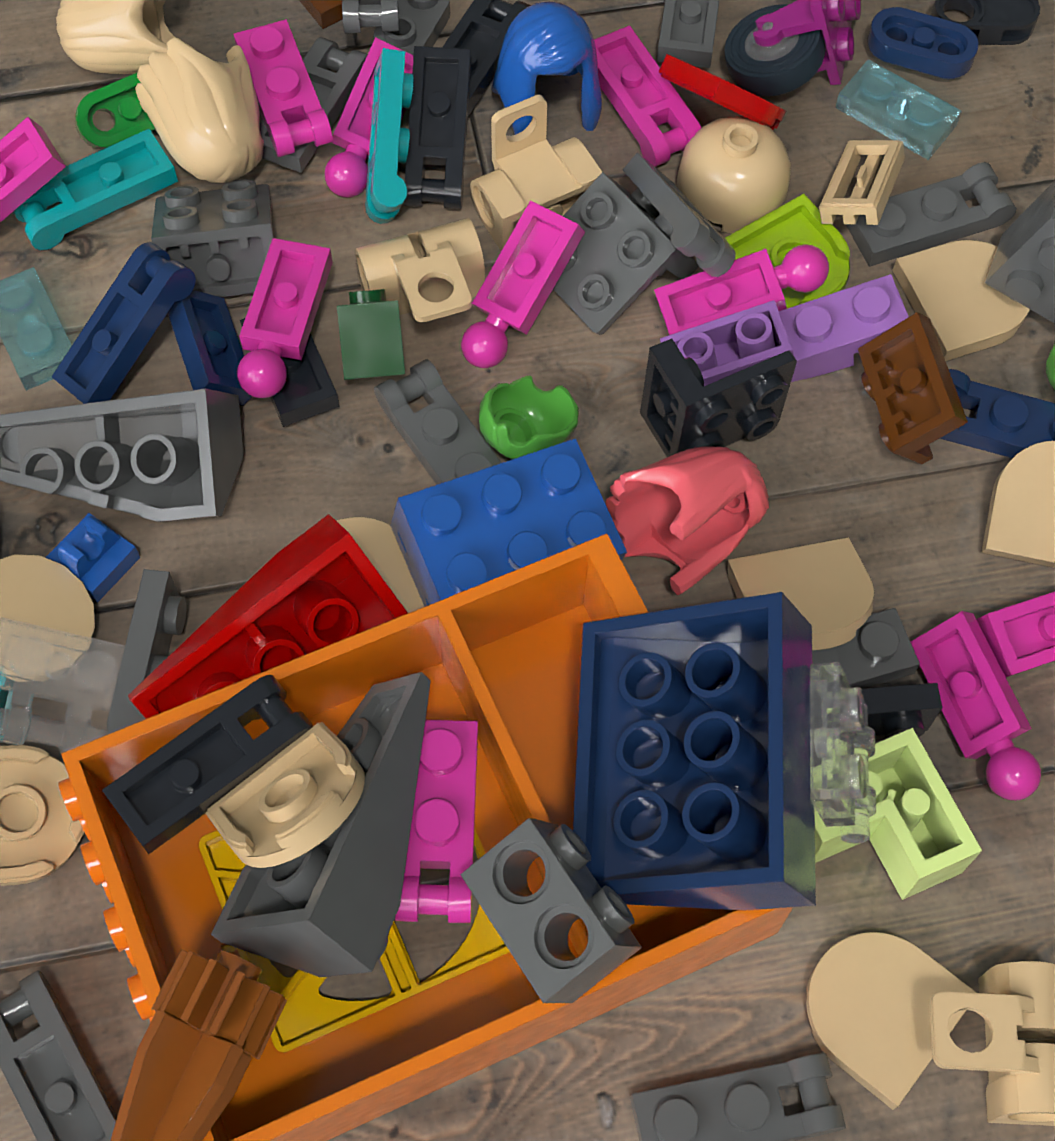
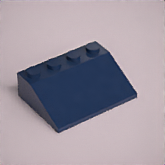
[573,592,816,910]

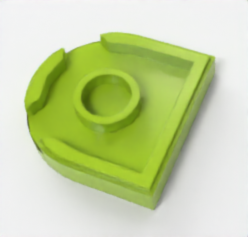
[725,194,850,309]

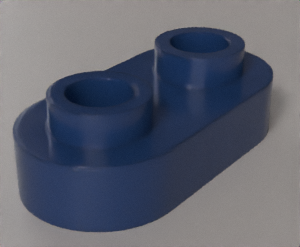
[867,7,979,79]

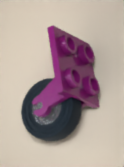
[725,0,861,96]

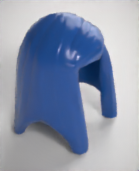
[491,1,602,135]

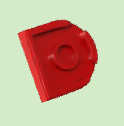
[659,54,787,130]

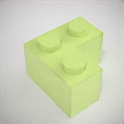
[814,728,982,900]

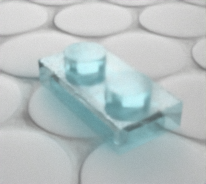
[835,59,962,160]
[0,267,72,391]

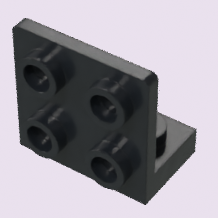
[640,338,797,457]

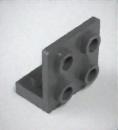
[553,172,699,335]
[151,179,274,297]

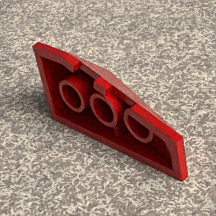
[128,514,408,719]

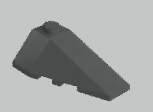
[0,389,244,522]
[211,672,431,977]

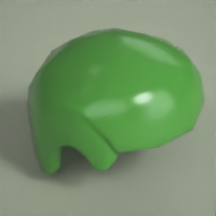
[479,375,579,459]

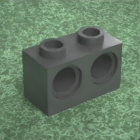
[460,818,642,1003]

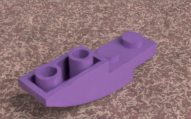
[660,274,909,386]

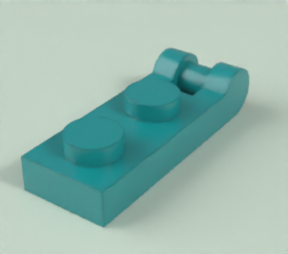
[365,48,413,224]
[13,129,178,250]

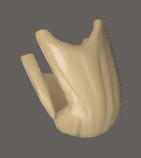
[56,0,195,74]
[135,38,264,183]

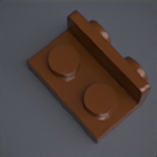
[857,312,968,464]

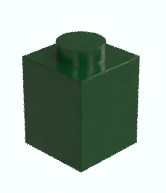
[337,289,405,380]

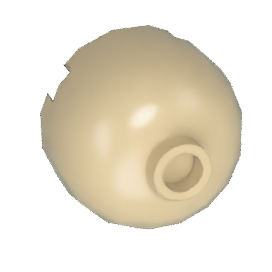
[676,116,791,234]

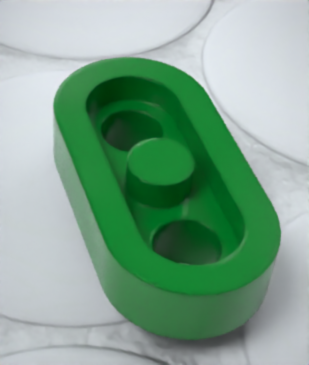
[75,73,156,149]

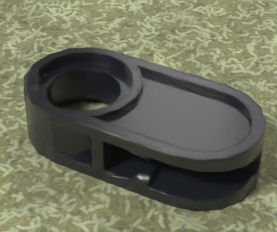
[931,0,1040,45]

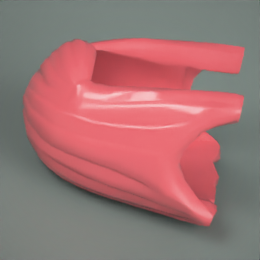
[605,446,769,595]

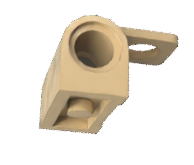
[470,95,602,251]
[355,218,485,322]
[930,961,1055,1126]

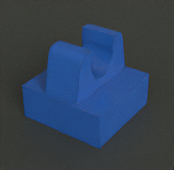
[45,513,140,603]

